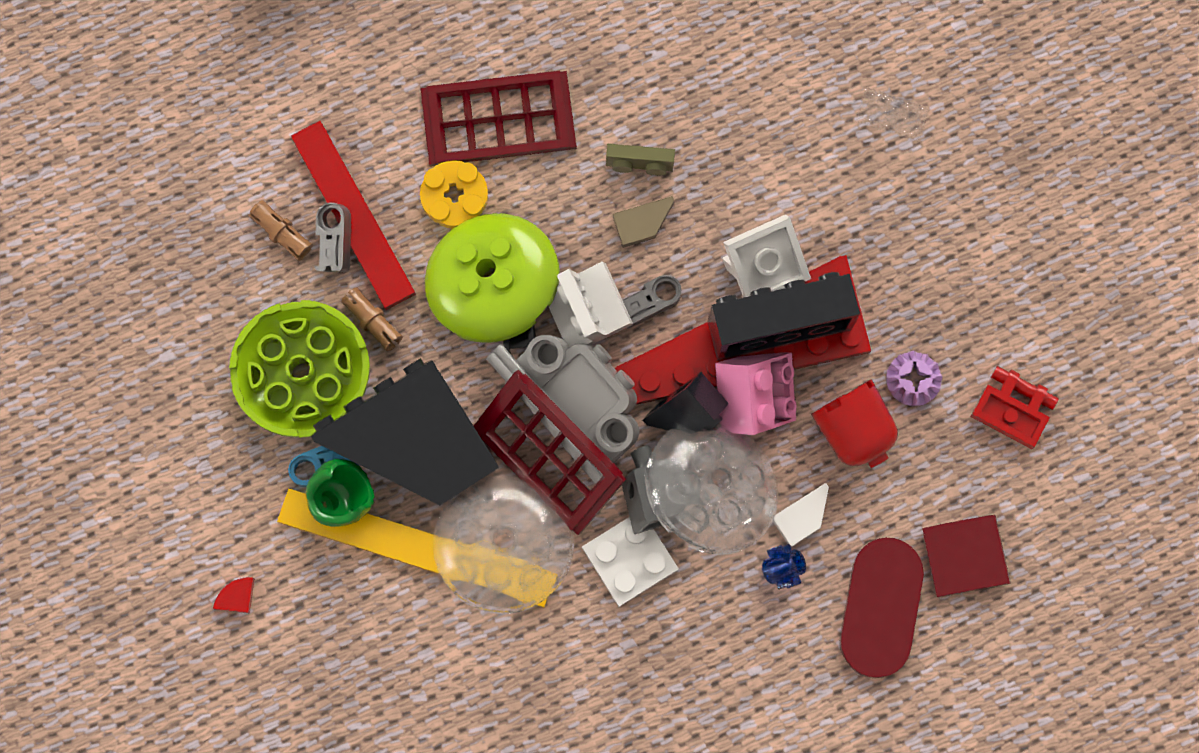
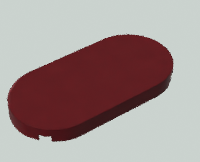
[839,537,924,678]

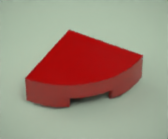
[213,577,255,614]

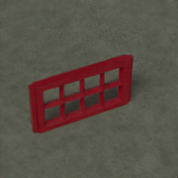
[420,70,577,166]
[473,370,626,535]

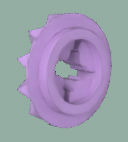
[886,351,943,406]

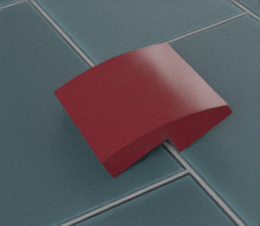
[922,515,1011,598]

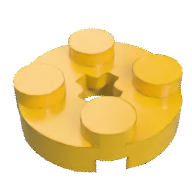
[420,161,488,229]

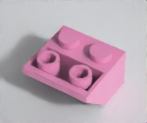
[715,352,796,435]

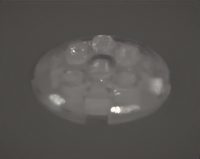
[645,423,778,555]
[433,476,574,614]

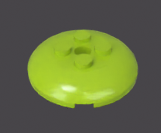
[425,213,560,343]
[229,300,370,438]

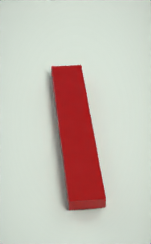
[291,120,416,310]

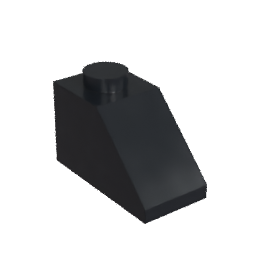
[642,372,729,436]

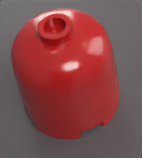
[811,379,898,468]

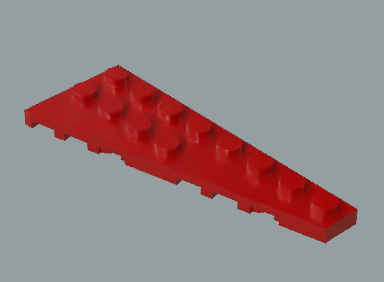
[615,255,872,405]

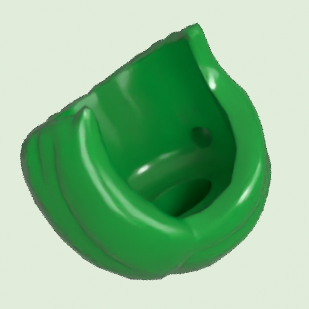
[306,458,375,527]

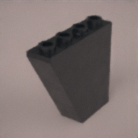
[310,358,499,506]

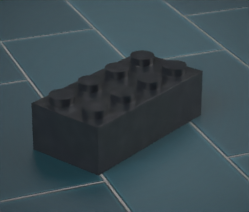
[707,272,860,361]

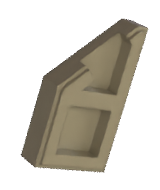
[613,196,674,248]

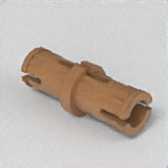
[248,200,313,261]
[341,287,403,351]

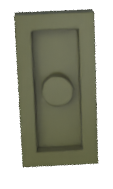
[606,144,675,176]

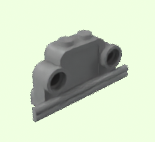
[486,335,639,484]

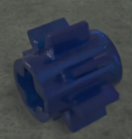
[762,544,806,590]

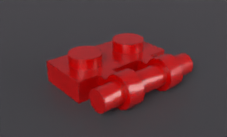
[970,366,1059,449]

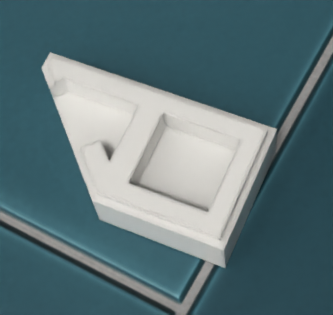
[771,483,829,548]

